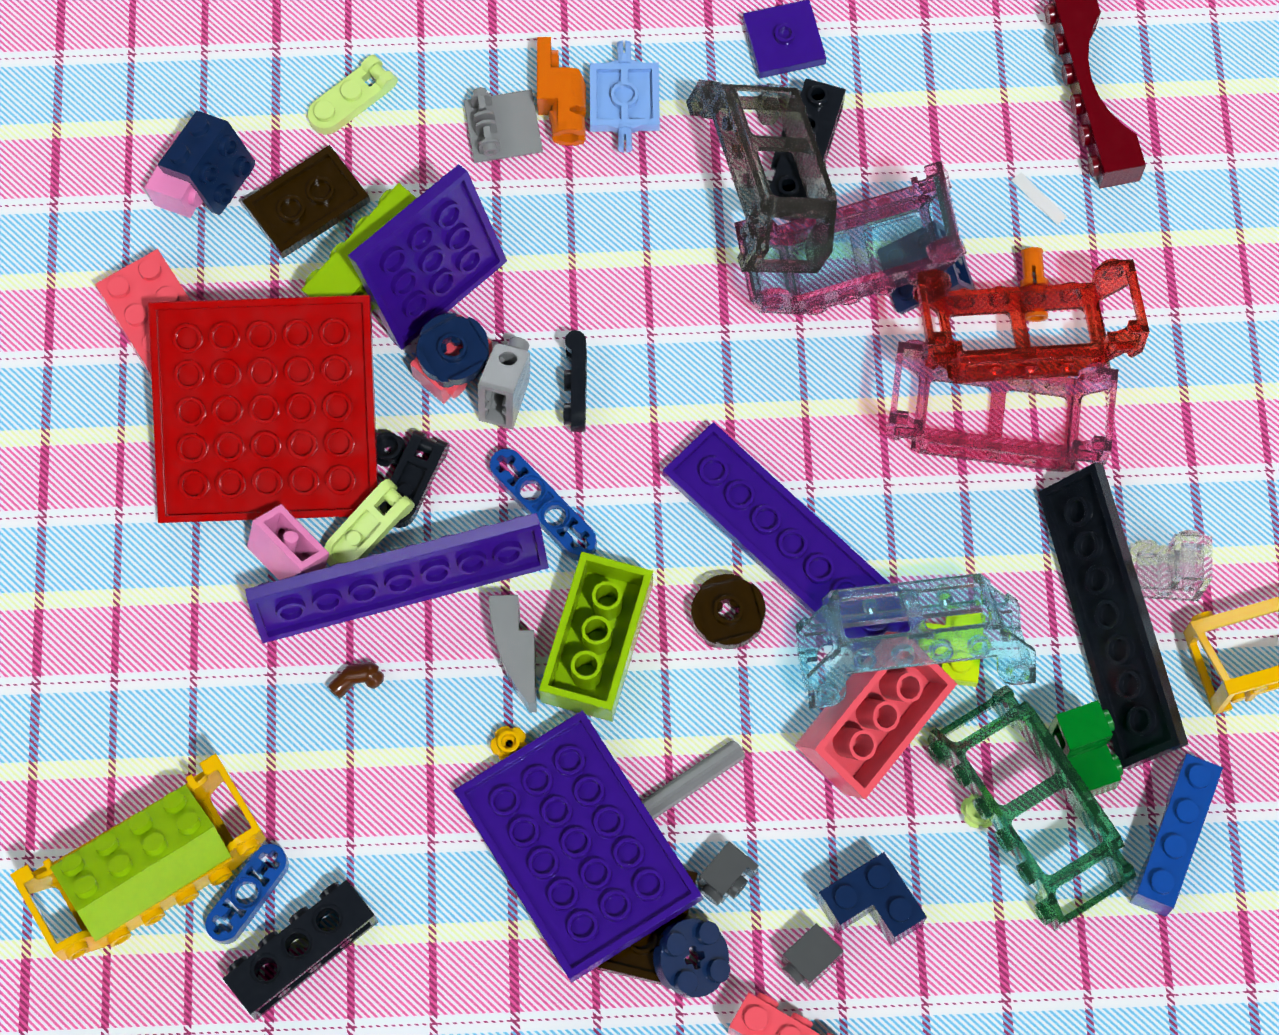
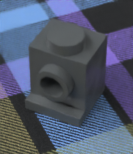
[699,841,759,906]

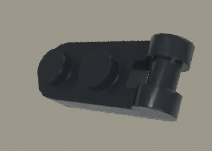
[563,330,587,432]
[379,430,450,528]

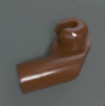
[327,662,384,699]

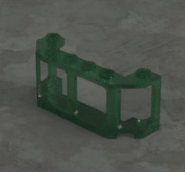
[926,685,1137,931]

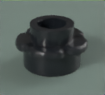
[376,432,406,467]

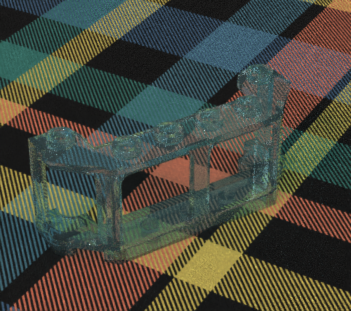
[795,573,1036,709]

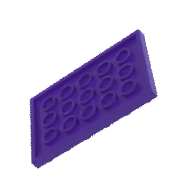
[454,710,703,983]

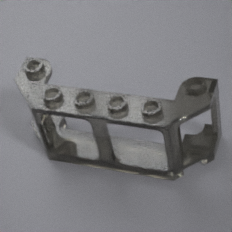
[686,79,837,273]

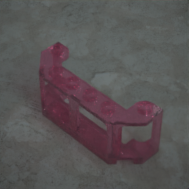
[886,340,1119,472]

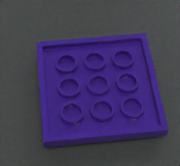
[348,164,507,350]

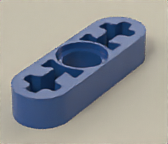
[205,844,289,944]

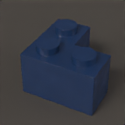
[817,852,927,946]

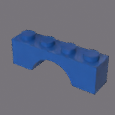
[1129,754,1223,917]

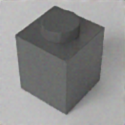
[781,923,844,989]

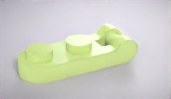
[308,55,398,135]
[324,479,415,566]

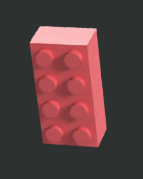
[95,249,191,379]
[795,631,957,799]

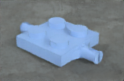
[590,40,660,153]

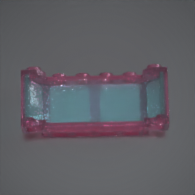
[734,161,967,315]

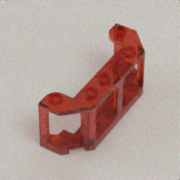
[912,258,1150,383]

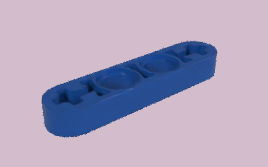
[490,449,597,561]

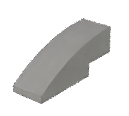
[488,595,537,713]

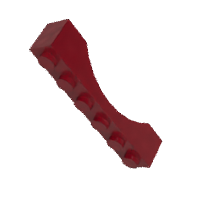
[1044,0,1146,189]

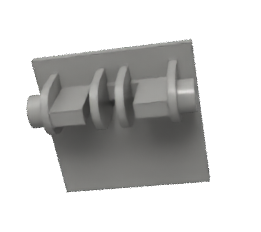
[464,87,543,163]

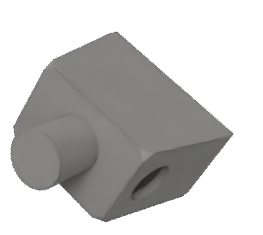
[478,336,530,430]

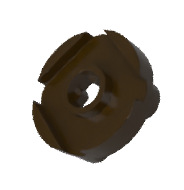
[691,574,766,649]

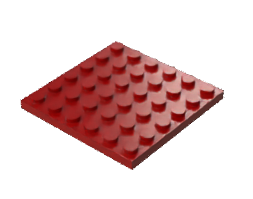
[148,295,379,523]

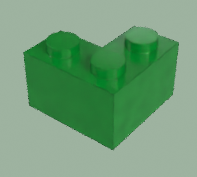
[1045,700,1123,803]

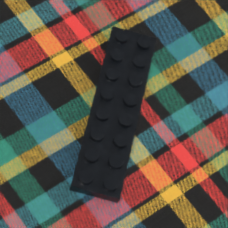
[1038,463,1189,770]

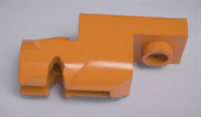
[537,37,586,146]

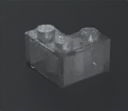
[1128,530,1213,601]

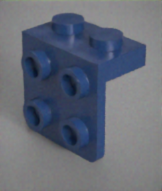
[158,111,255,215]

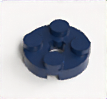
[416,313,489,388]
[653,918,730,998]

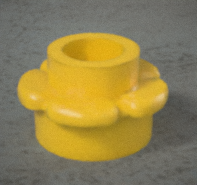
[490,726,527,760]

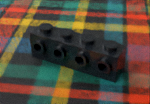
[761,78,846,225]

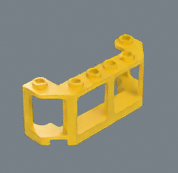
[10,753,266,961]

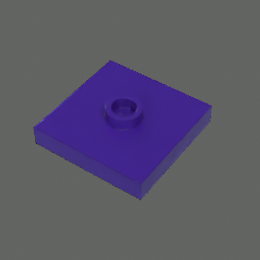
[742,0,827,79]

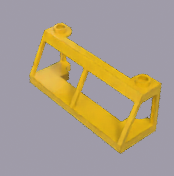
[1183,597,1279,715]

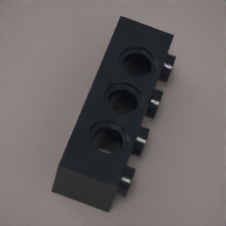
[222,880,378,1020]

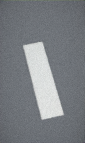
[1011,172,1067,225]

